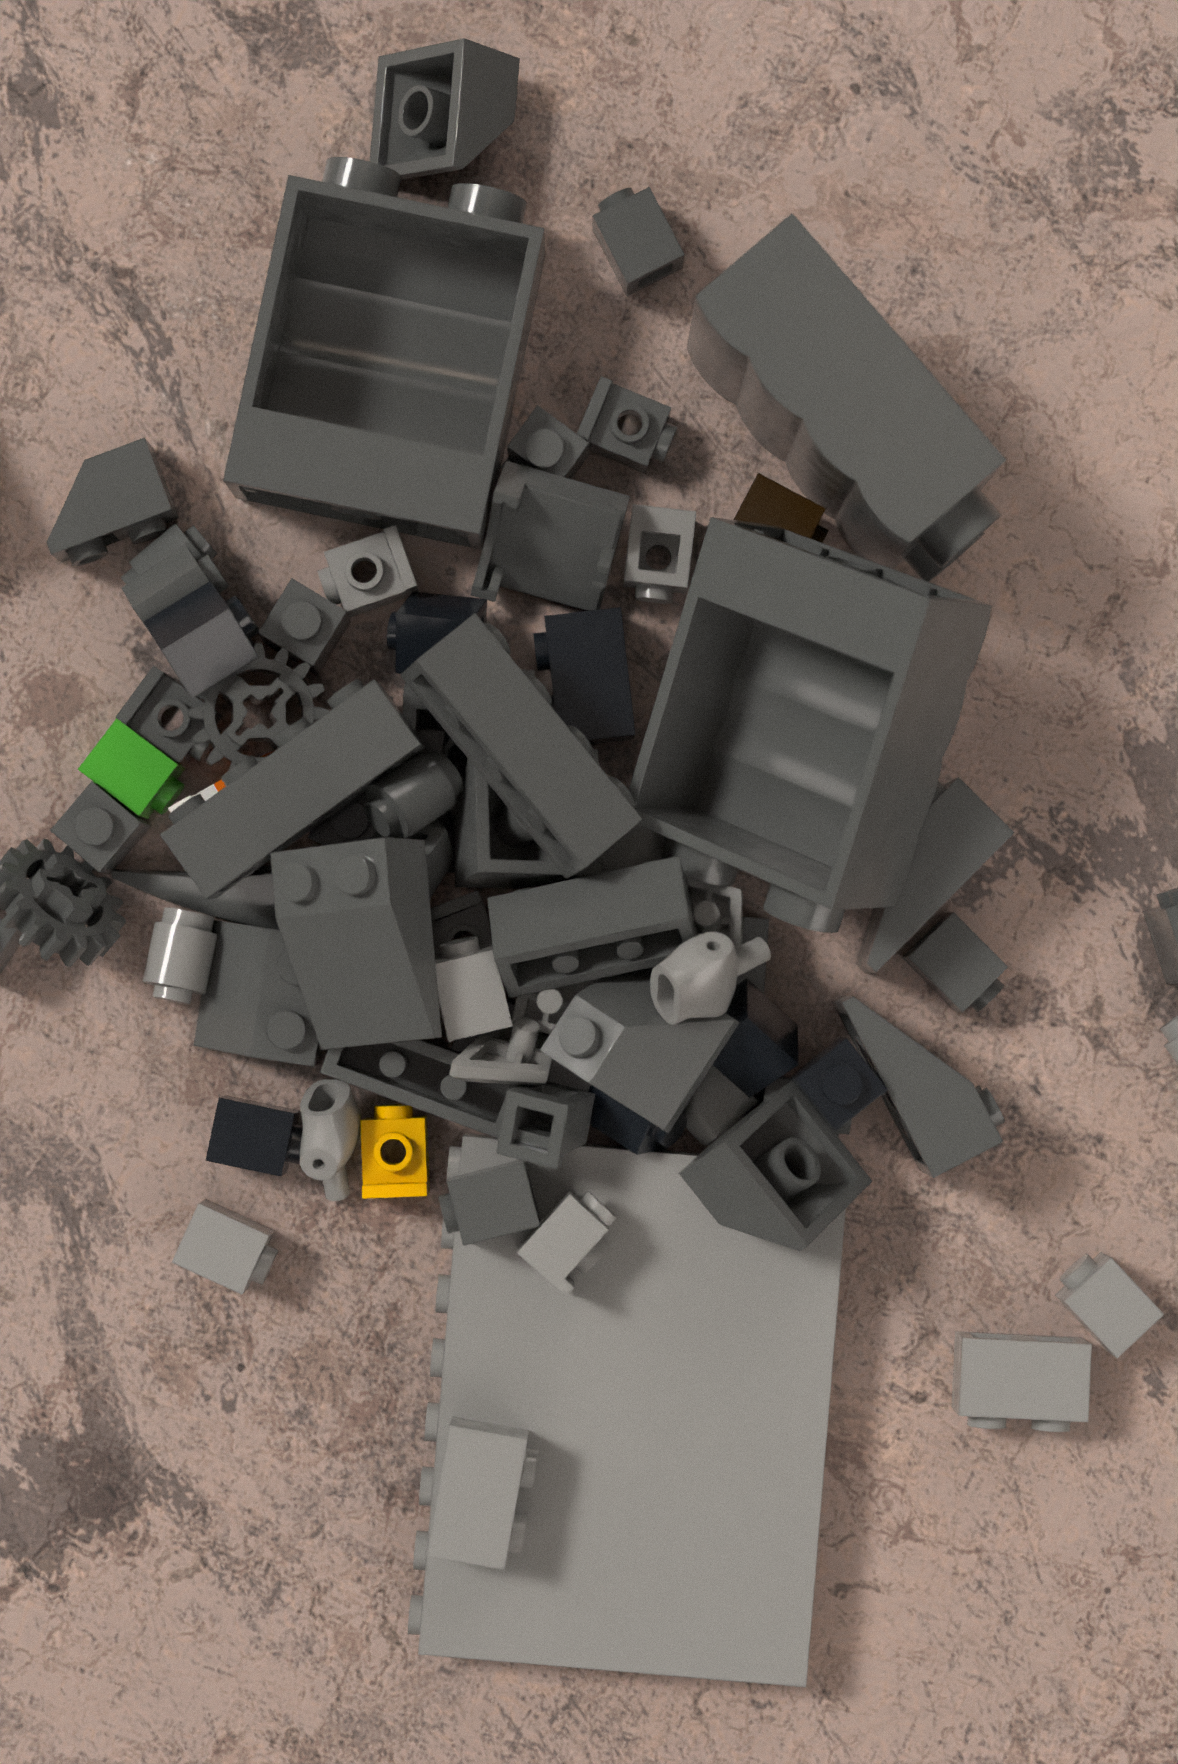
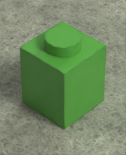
[78,718,186,819]

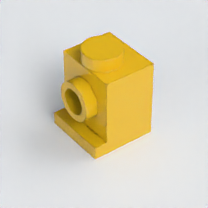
[360,1104,430,1199]

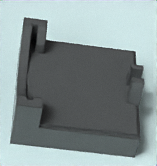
[470,461,630,611]

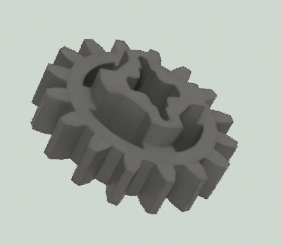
[188,643,329,770]
[0,839,126,967]

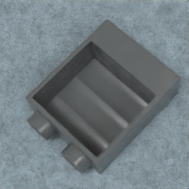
[223,157,545,550]
[687,213,1006,582]
[629,517,992,933]

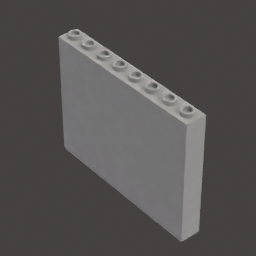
[408,1133,846,1687]

